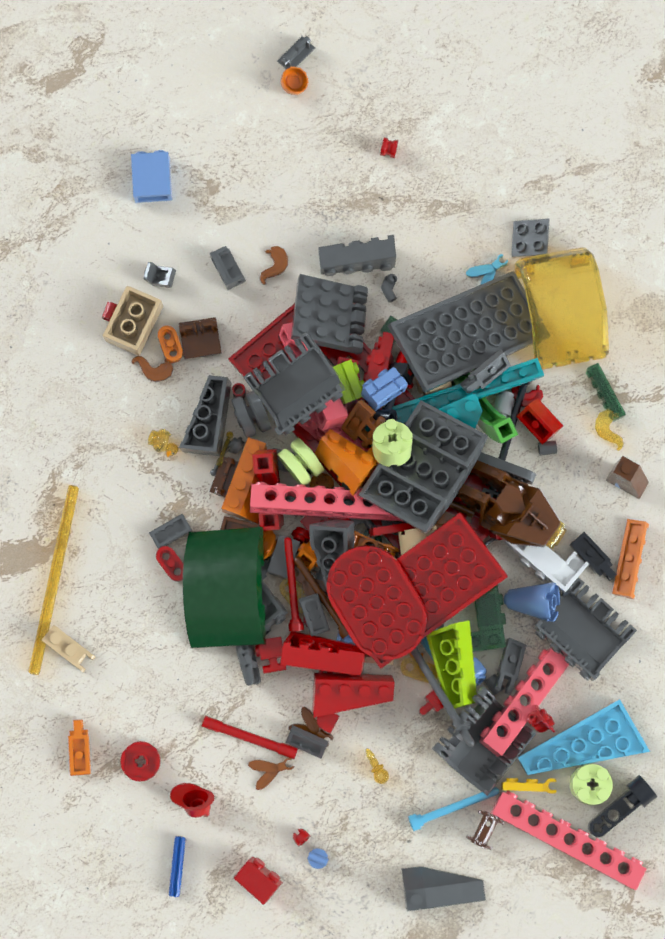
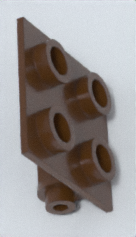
[179,317,222,359]

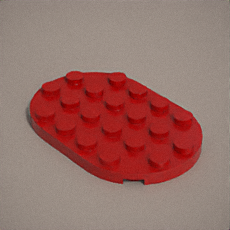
[327,546,427,660]

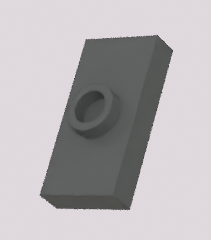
[149,513,192,549]
[299,593,330,636]
[285,725,329,759]

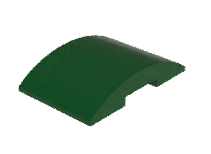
[183,527,266,648]

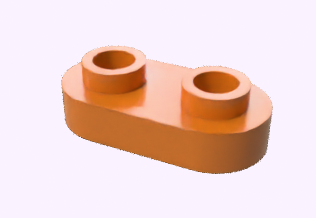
[158,326,183,363]

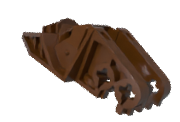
[456,460,561,547]

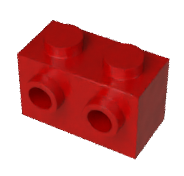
[516,398,563,445]
[233,856,283,905]

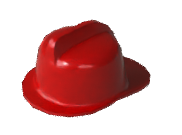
[170,783,215,818]

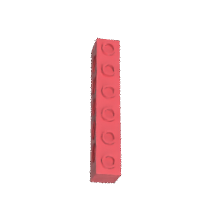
[479,648,569,757]

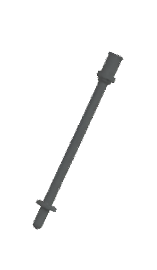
[411,647,475,747]

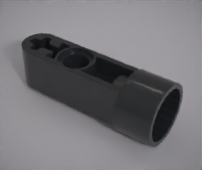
[588,775,657,837]

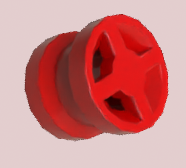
[380,137,399,158]

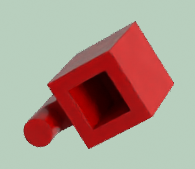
[255,636,287,674]
[418,684,444,716]

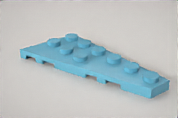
[517,699,650,775]

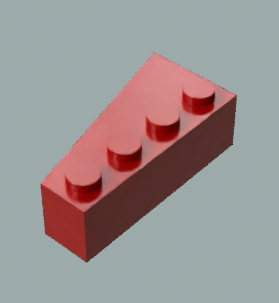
[312,673,395,718]

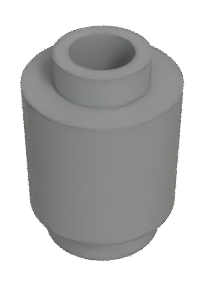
[494,391,515,417]

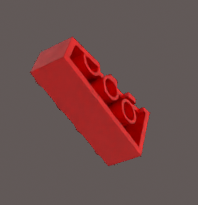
[280,631,366,676]

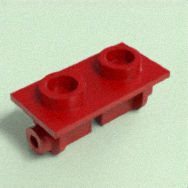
[527,704,555,733]

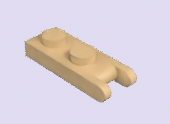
[41,625,95,672]

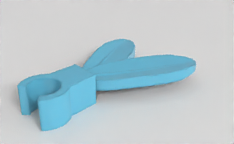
[466,254,508,285]

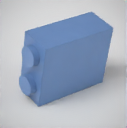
[131,150,172,203]

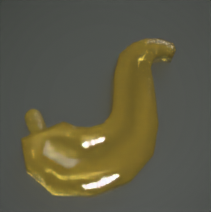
[595,410,624,451]

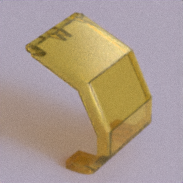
[514,247,609,370]

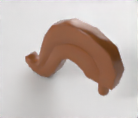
[260,246,288,285]
[131,356,173,382]

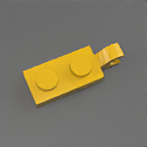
[501,778,556,794]

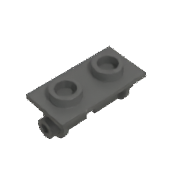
[277,36,315,69]

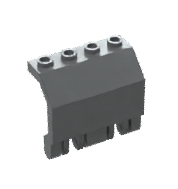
[244,332,345,436]
[533,577,637,681]
[432,686,536,796]

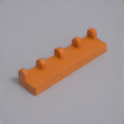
[612,519,649,599]

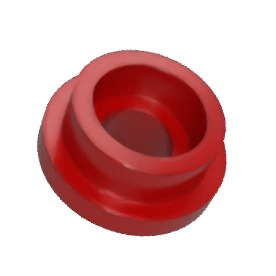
[291,527,310,544]

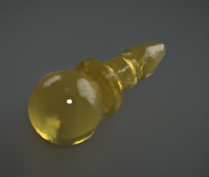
[366,748,389,784]

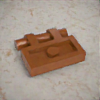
[341,399,385,448]

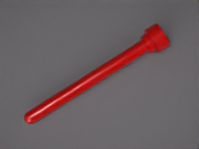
[284,537,304,632]

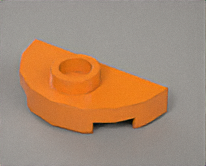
[263,530,277,559]

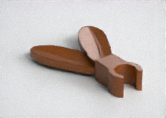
[248,758,295,790]

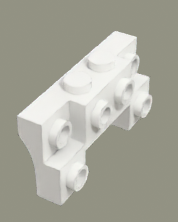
[504,541,589,593]

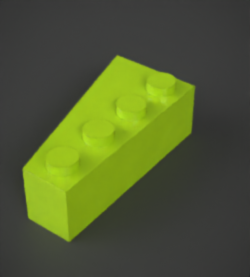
[426,620,477,709]

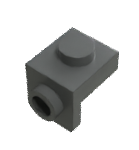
[144,262,176,288]

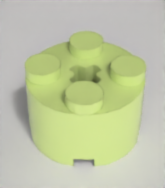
[372,419,412,467]
[569,764,613,805]

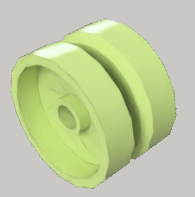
[277,438,325,486]

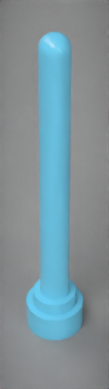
[408,787,500,831]

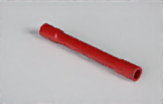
[201,716,298,759]

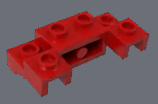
[363,332,395,406]

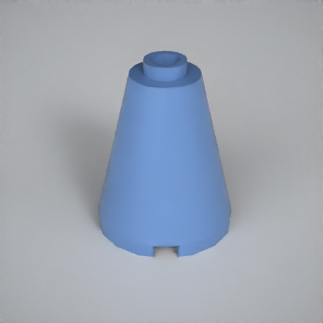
[504,582,560,622]

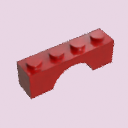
[252,449,284,531]

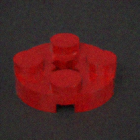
[120,741,161,782]

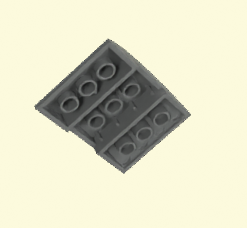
[359,400,488,533]

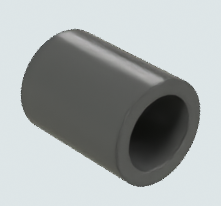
[538,441,557,456]
[484,674,505,695]

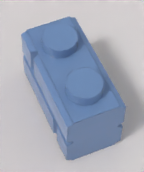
[361,367,408,411]

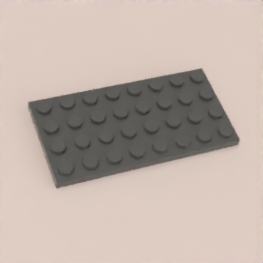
[388,271,550,393]

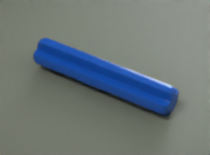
[169,836,186,897]

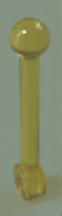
[216,431,234,466]

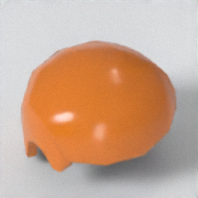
[281,67,308,95]

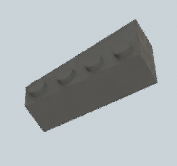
[318,234,396,276]
[179,375,232,456]

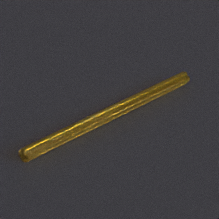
[28,485,79,675]

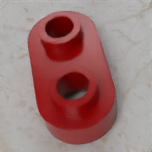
[156,546,184,582]

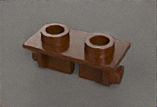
[209,456,238,497]

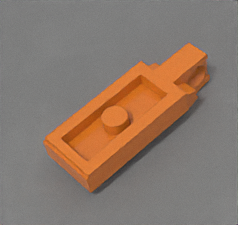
[68,720,91,776]

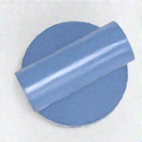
[307,848,329,869]

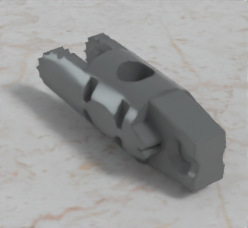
[236,645,261,686]

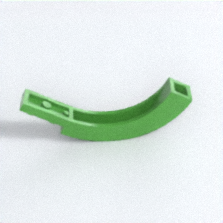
[451,373,518,444]

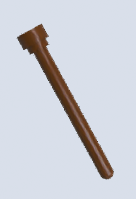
[294,557,349,639]

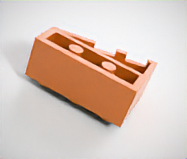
[315,429,378,496]

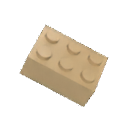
[103,285,163,356]

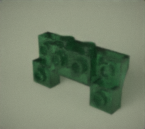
[471,584,506,652]

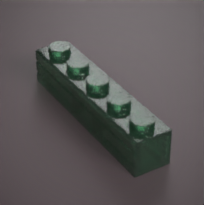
[586,363,626,422]

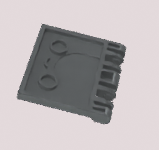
[291,274,368,354]

